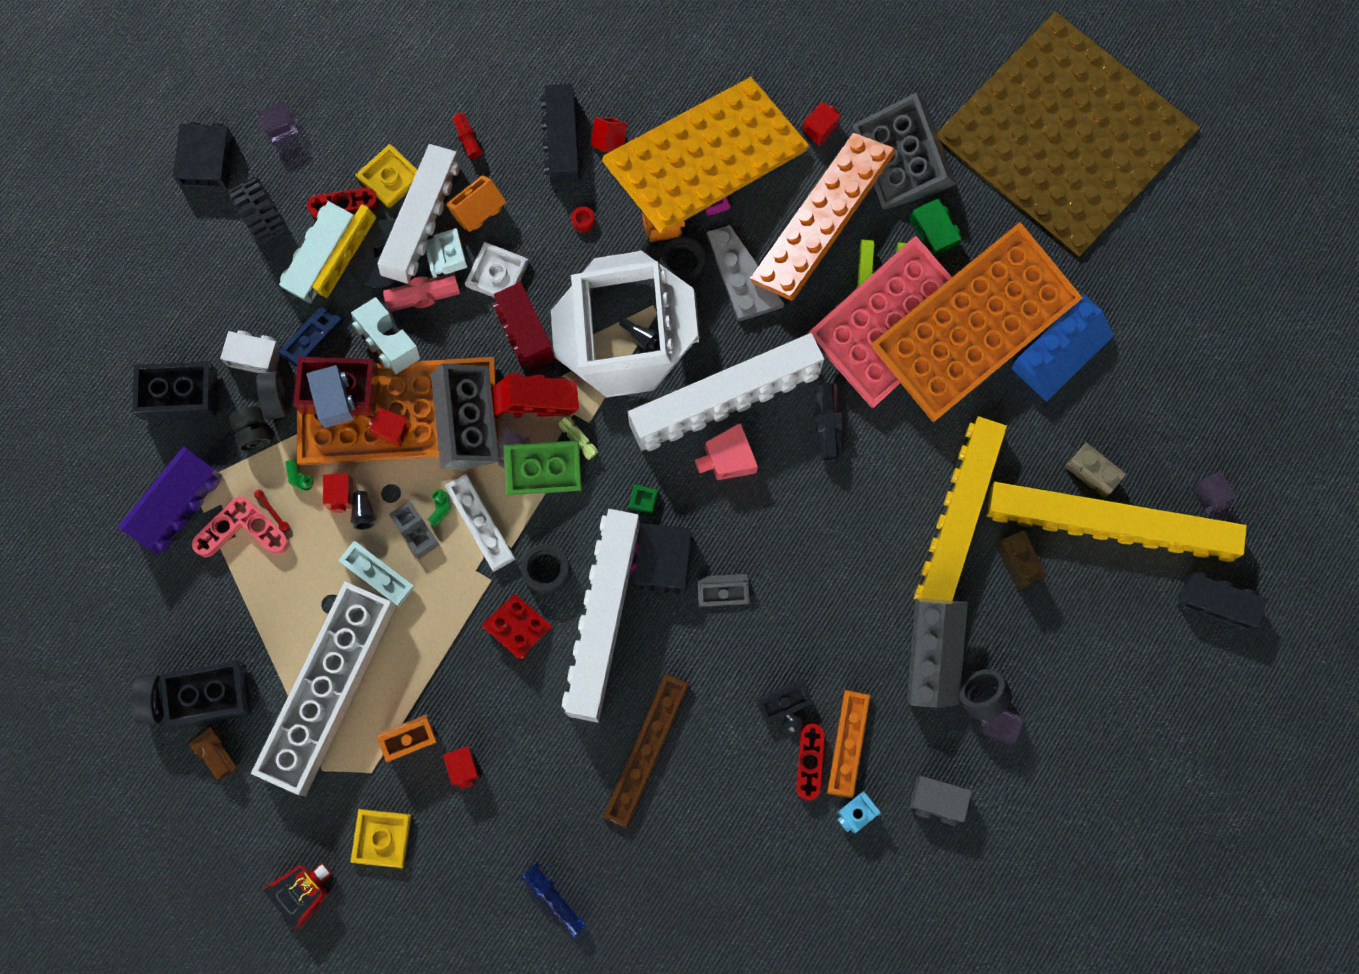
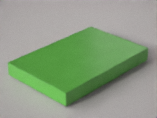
[503,441,582,496]

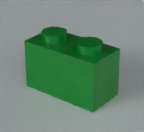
[909,199,961,258]

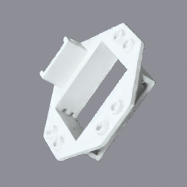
[551,251,700,397]

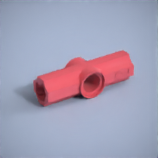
[383,272,460,312]

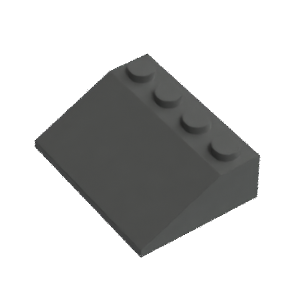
[853,93,956,209]

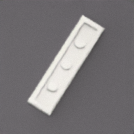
[444,474,515,572]

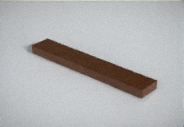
[603,674,689,828]

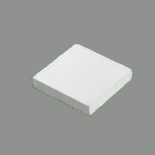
[465,242,529,298]

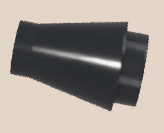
[350,491,376,530]

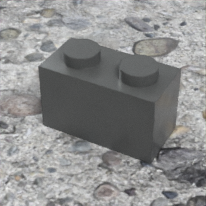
[909,776,972,826]

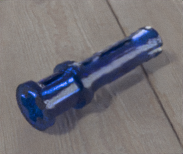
[519,862,586,938]

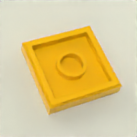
[355,144,418,209]
[351,809,412,868]

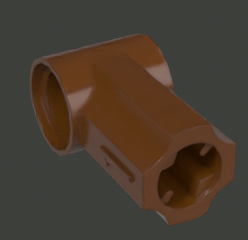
[188,725,238,781]

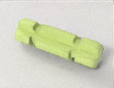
[559,417,598,460]

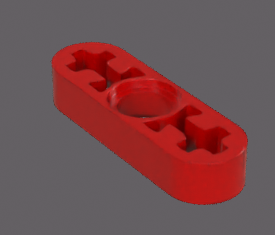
[307,188,378,219]
[796,724,824,801]

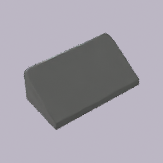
[697,574,749,607]

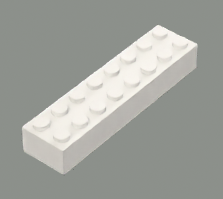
[628,333,824,451]
[562,509,640,723]
[251,581,396,796]

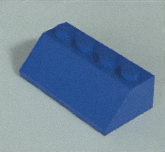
[1011,294,1114,402]

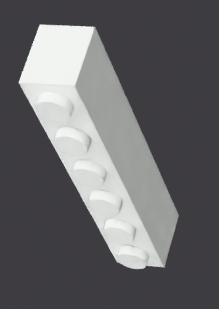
[377,144,460,283]

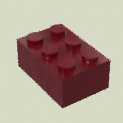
[492,282,555,373]
[293,357,379,416]

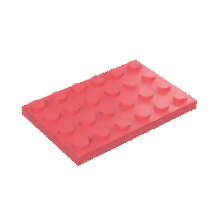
[807,236,952,408]

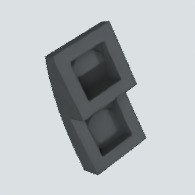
[389,501,440,559]

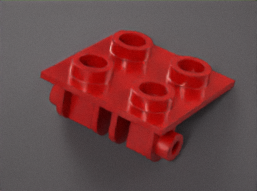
[481,594,552,660]

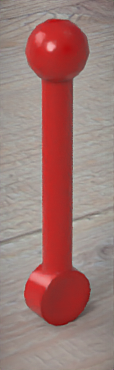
[254,489,290,532]

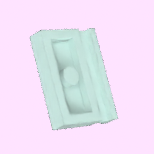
[426,228,467,278]

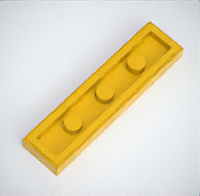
[311,204,376,298]

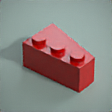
[491,373,579,419]

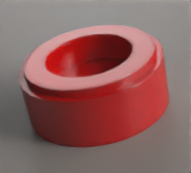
[571,207,595,232]

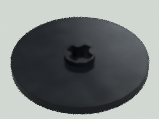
[347,220,401,289]

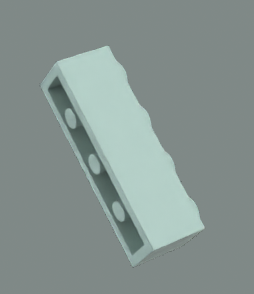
[279,201,354,304]

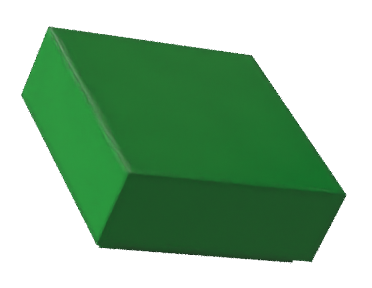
[628,484,659,516]

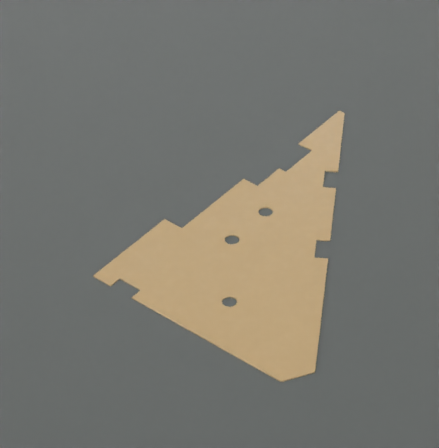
[201,306,657,773]

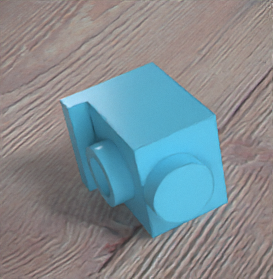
[837,792,881,833]

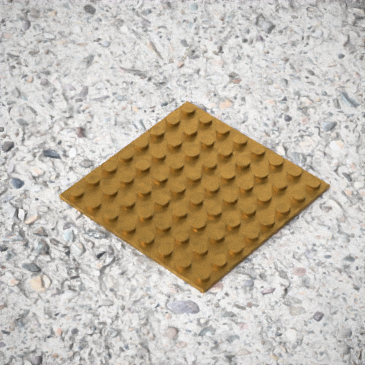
[937,11,1200,258]

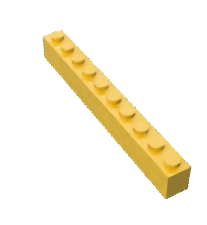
[986,482,1247,562]

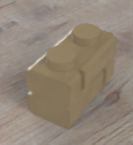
[1065,442,1126,498]

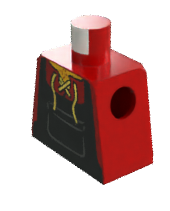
[263,863,332,929]

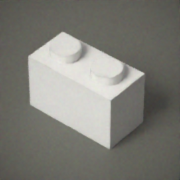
[220,330,281,374]

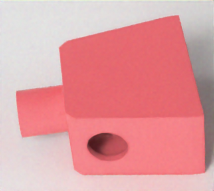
[695,423,758,480]

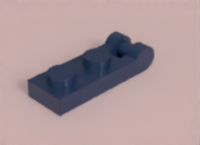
[279,305,344,367]

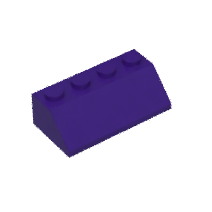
[117,446,222,555]

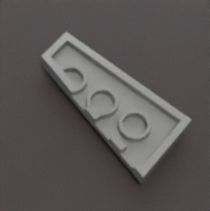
[707,225,784,322]

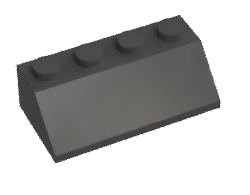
[431,363,499,470]
[907,598,968,708]

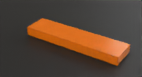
[827,690,871,798]

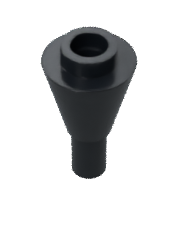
[619,317,660,353]

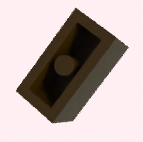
[995,530,1047,591]

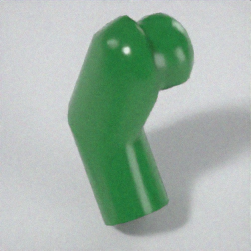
[285,459,314,491]
[427,489,451,528]

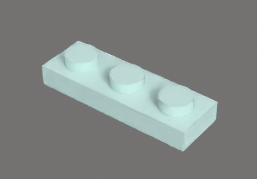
[338,541,415,607]

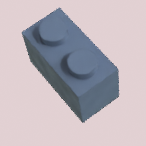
[307,365,356,428]

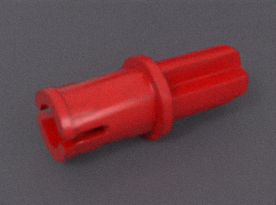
[453,113,482,159]

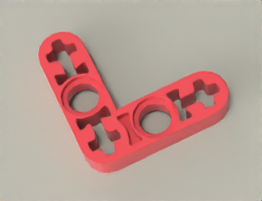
[192,497,289,557]

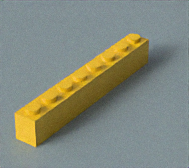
[914,416,1007,601]

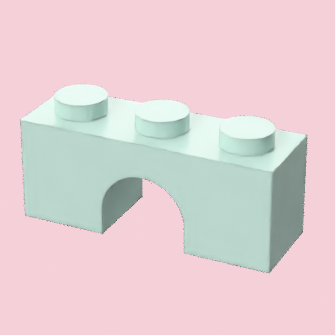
[351,297,420,375]

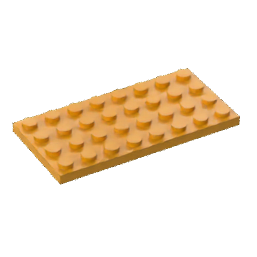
[602,77,809,234]

